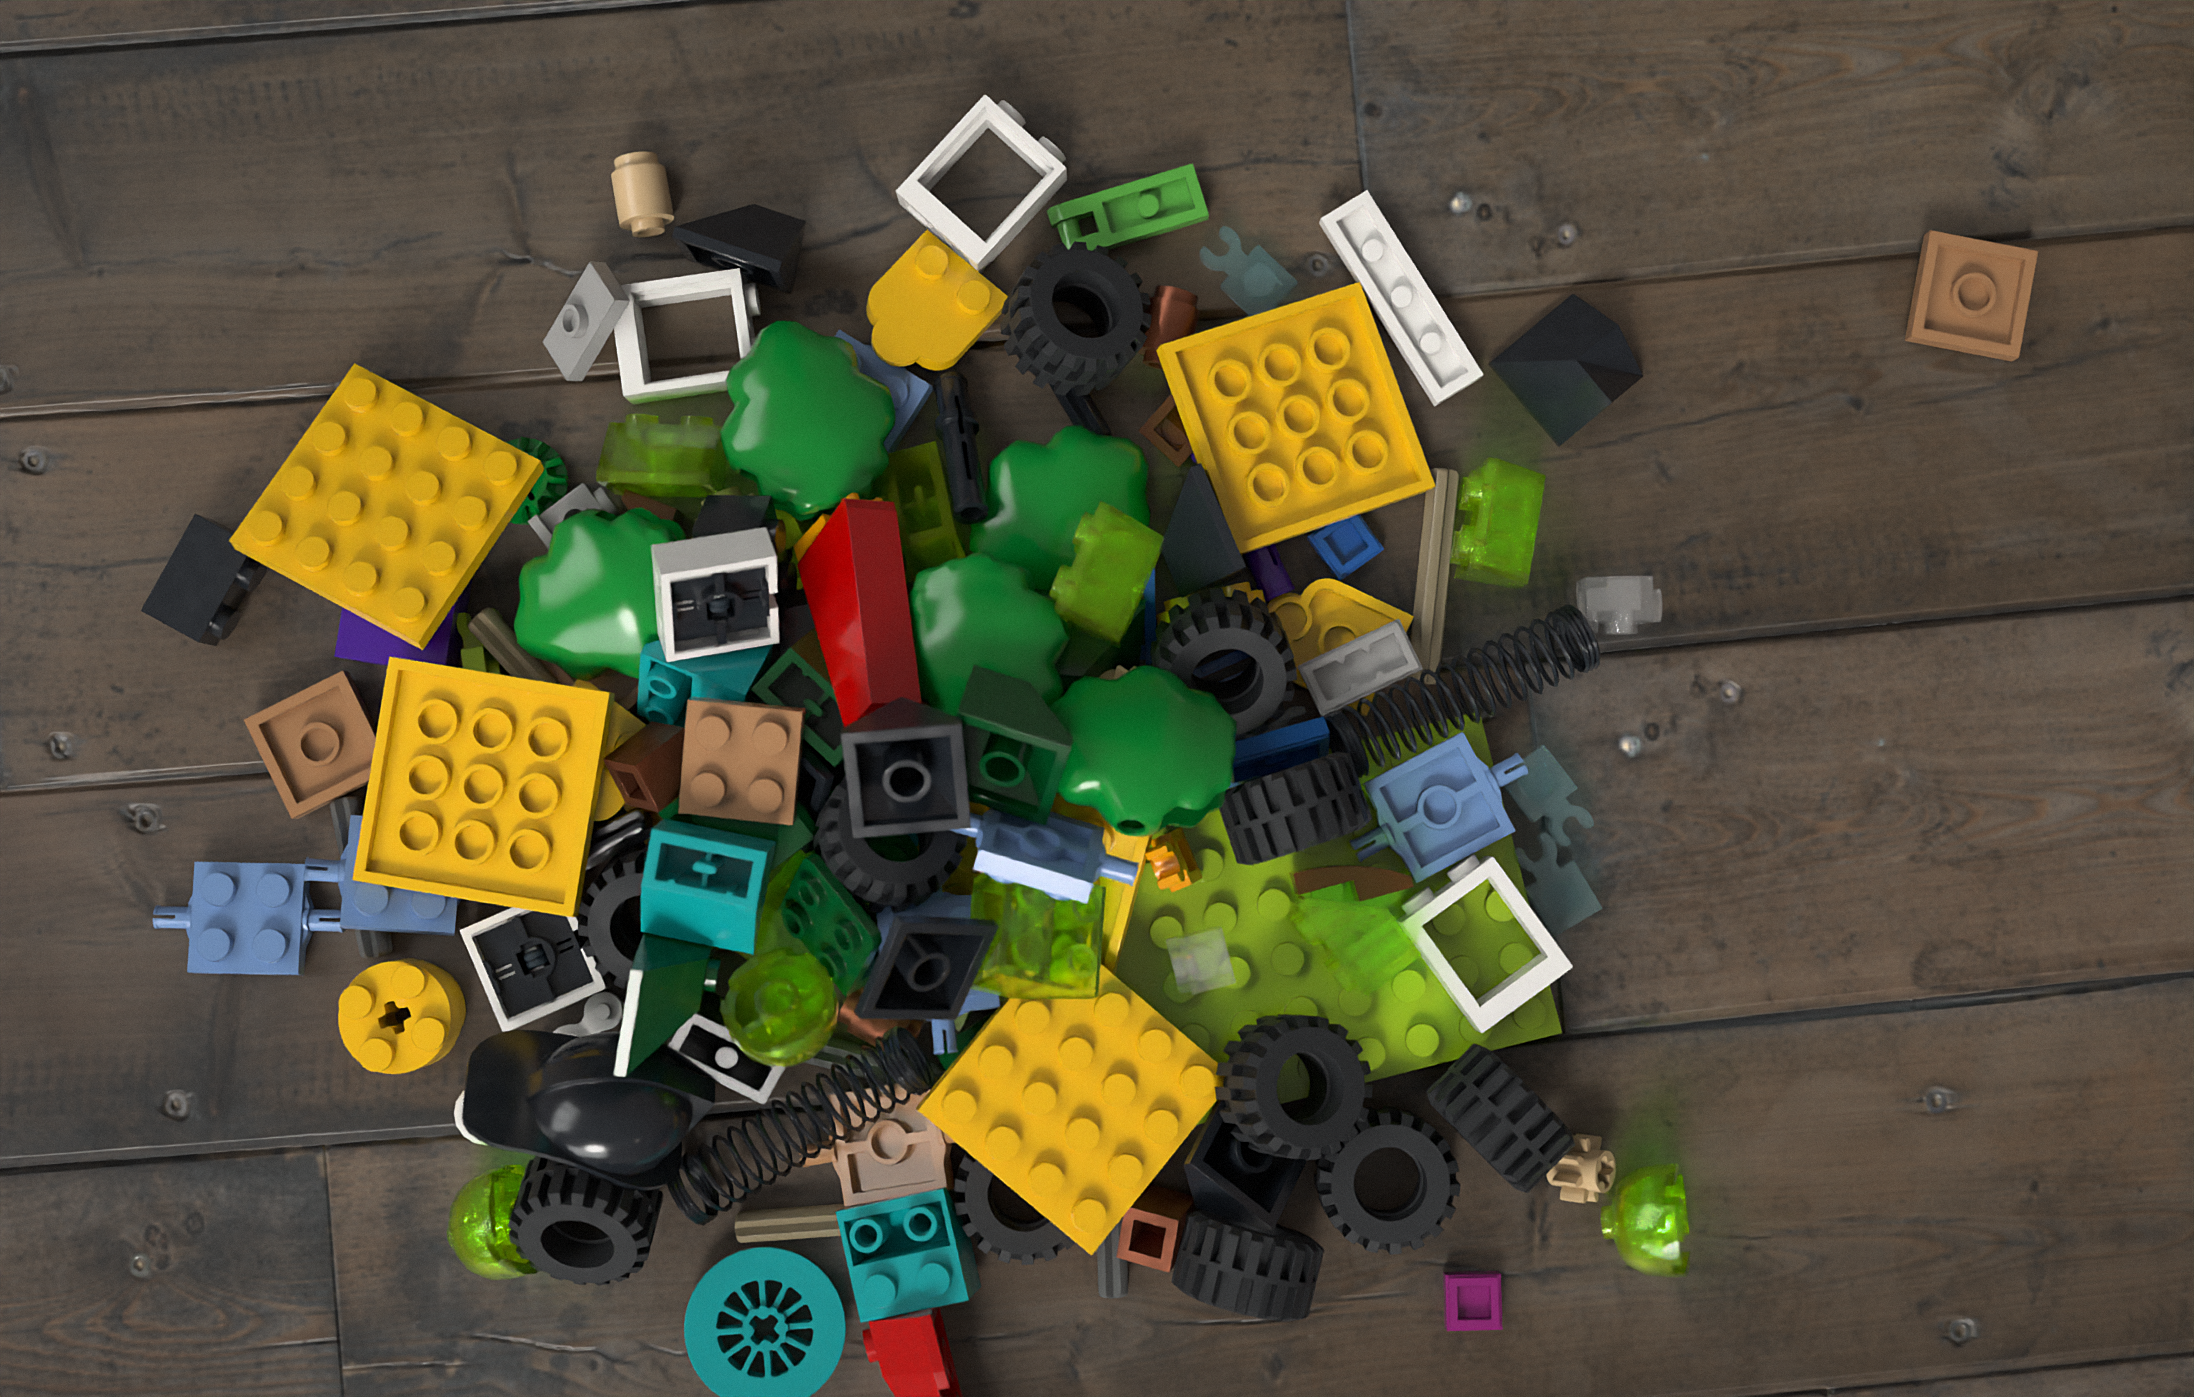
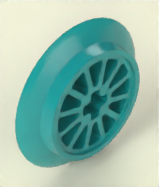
[684,1247,846,1397]

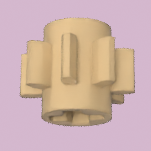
[1546,1133,1616,1204]

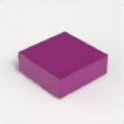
[1443,1271,1502,1331]

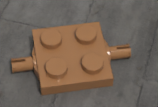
[799,1077,956,1206]

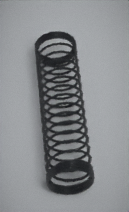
[1324,604,1601,778]
[667,1025,935,1226]

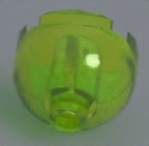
[720,950,839,1067]
[1601,1163,1690,1277]
[447,1164,539,1280]

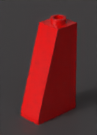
[797,498,922,727]

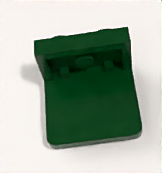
[778,853,882,997]

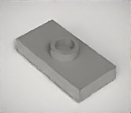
[543,261,630,381]
[1297,619,1423,717]

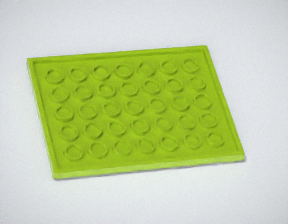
[1115,712,1562,1125]

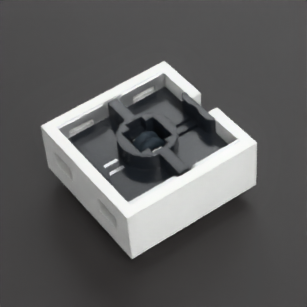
[651,527,779,662]
[460,907,614,1032]

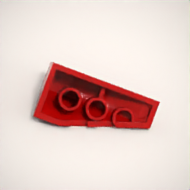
[862,1306,963,1397]

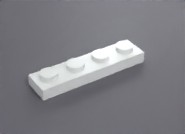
[1319,190,1484,407]

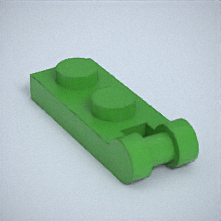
[1047,163,1209,251]

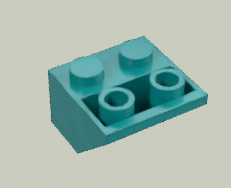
[637,640,773,728]
[641,819,776,954]
[836,1187,982,1323]

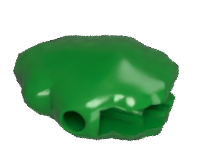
[719,320,896,521]
[969,425,1152,595]
[514,507,687,681]
[908,551,1070,716]
[1048,666,1237,837]

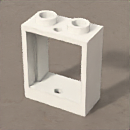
[896,95,1067,274]
[614,268,761,404]
[1396,854,1573,1033]

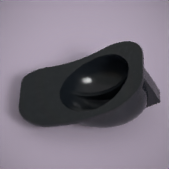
[462,1030,716,1190]

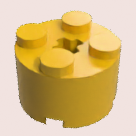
[338,958,466,1074]

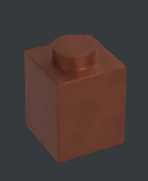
[603,721,685,812]
[1116,1184,1195,1273]

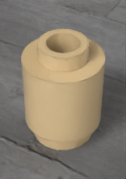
[611,151,674,238]

